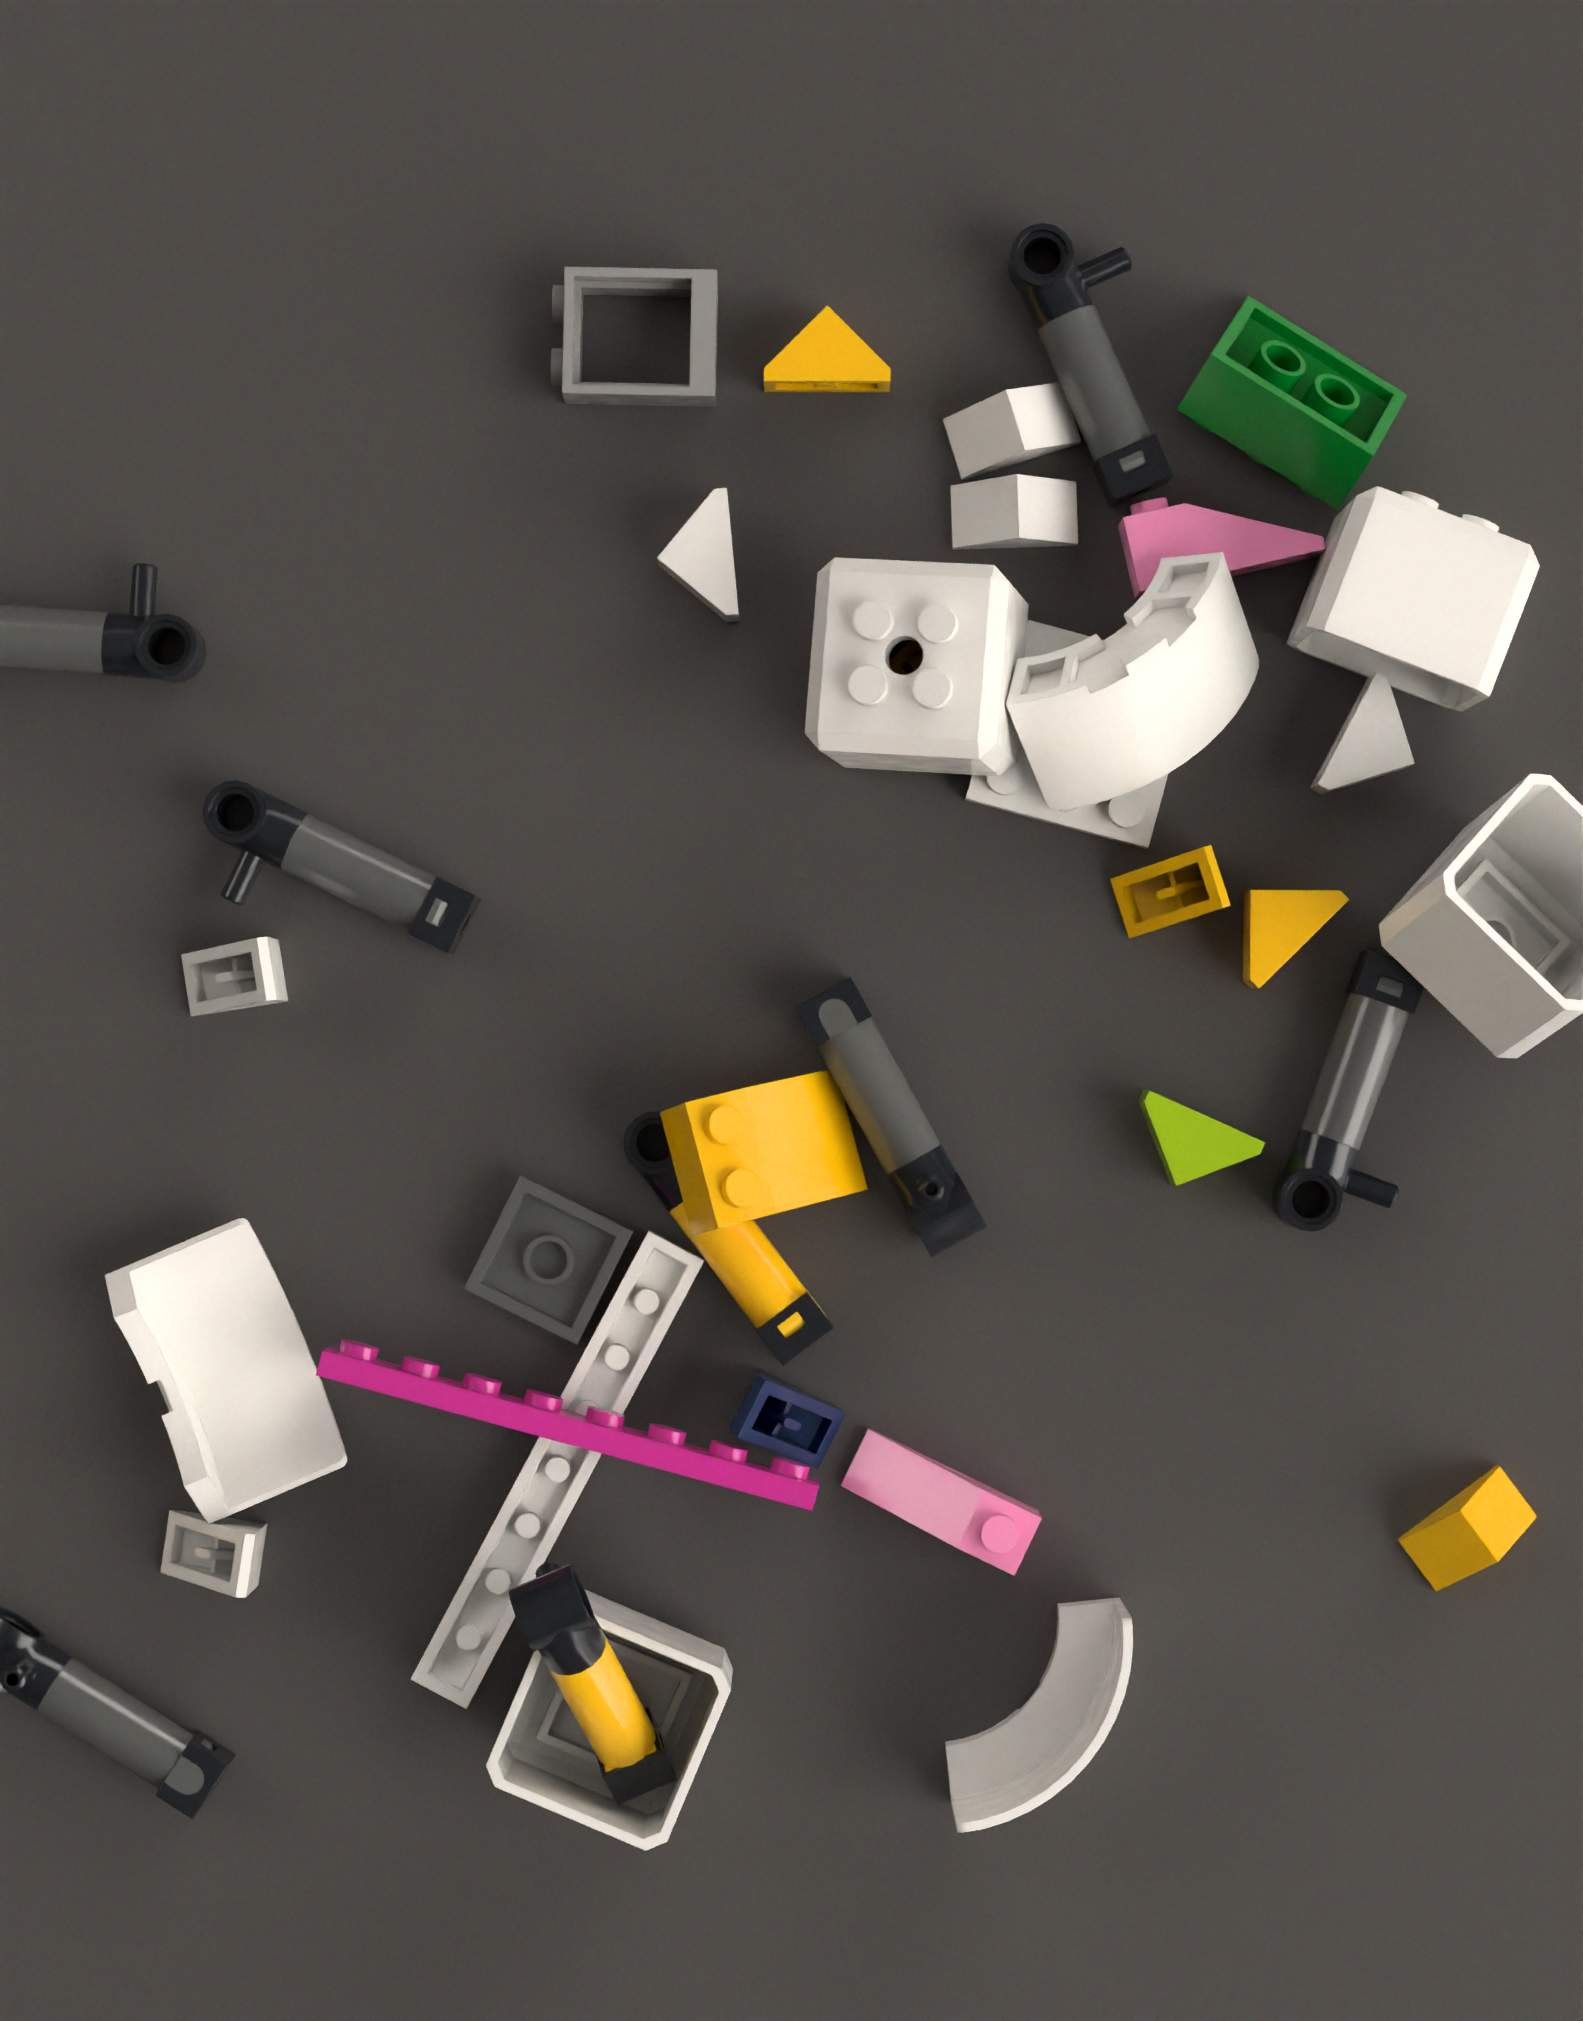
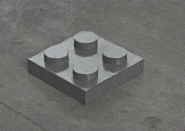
[464,1175,634,1345]

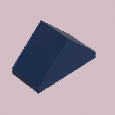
[729,1368,846,1469]

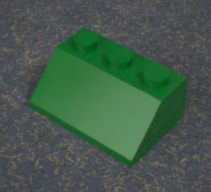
[1177,295,1408,510]

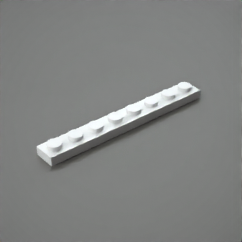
[411,1230,704,1709]

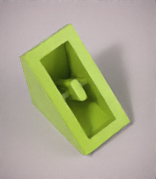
[1139,1090,1266,1186]

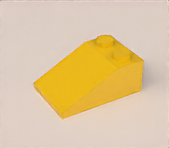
[660,1069,868,1236]

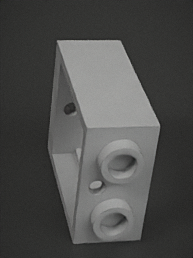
[551,267,718,407]

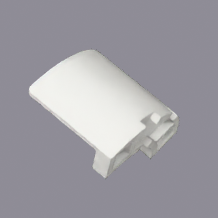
[1006,552,1259,810]
[105,1218,347,1524]
[945,1597,1133,1833]

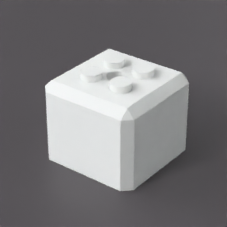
[1286,486,1540,712]
[805,557,1029,776]
[1379,774,1583,1058]
[486,1590,733,1851]

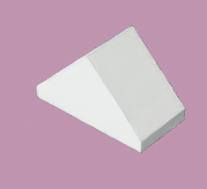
[943,382,1081,480]
[950,474,1078,550]
[657,488,739,622]
[1309,672,1415,794]
[181,937,288,1016]
[160,1510,267,1598]

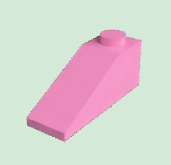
[1118,497,1326,599]
[841,1428,1042,1576]

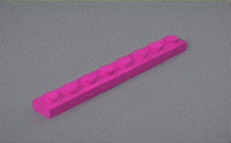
[316,1339,819,1511]

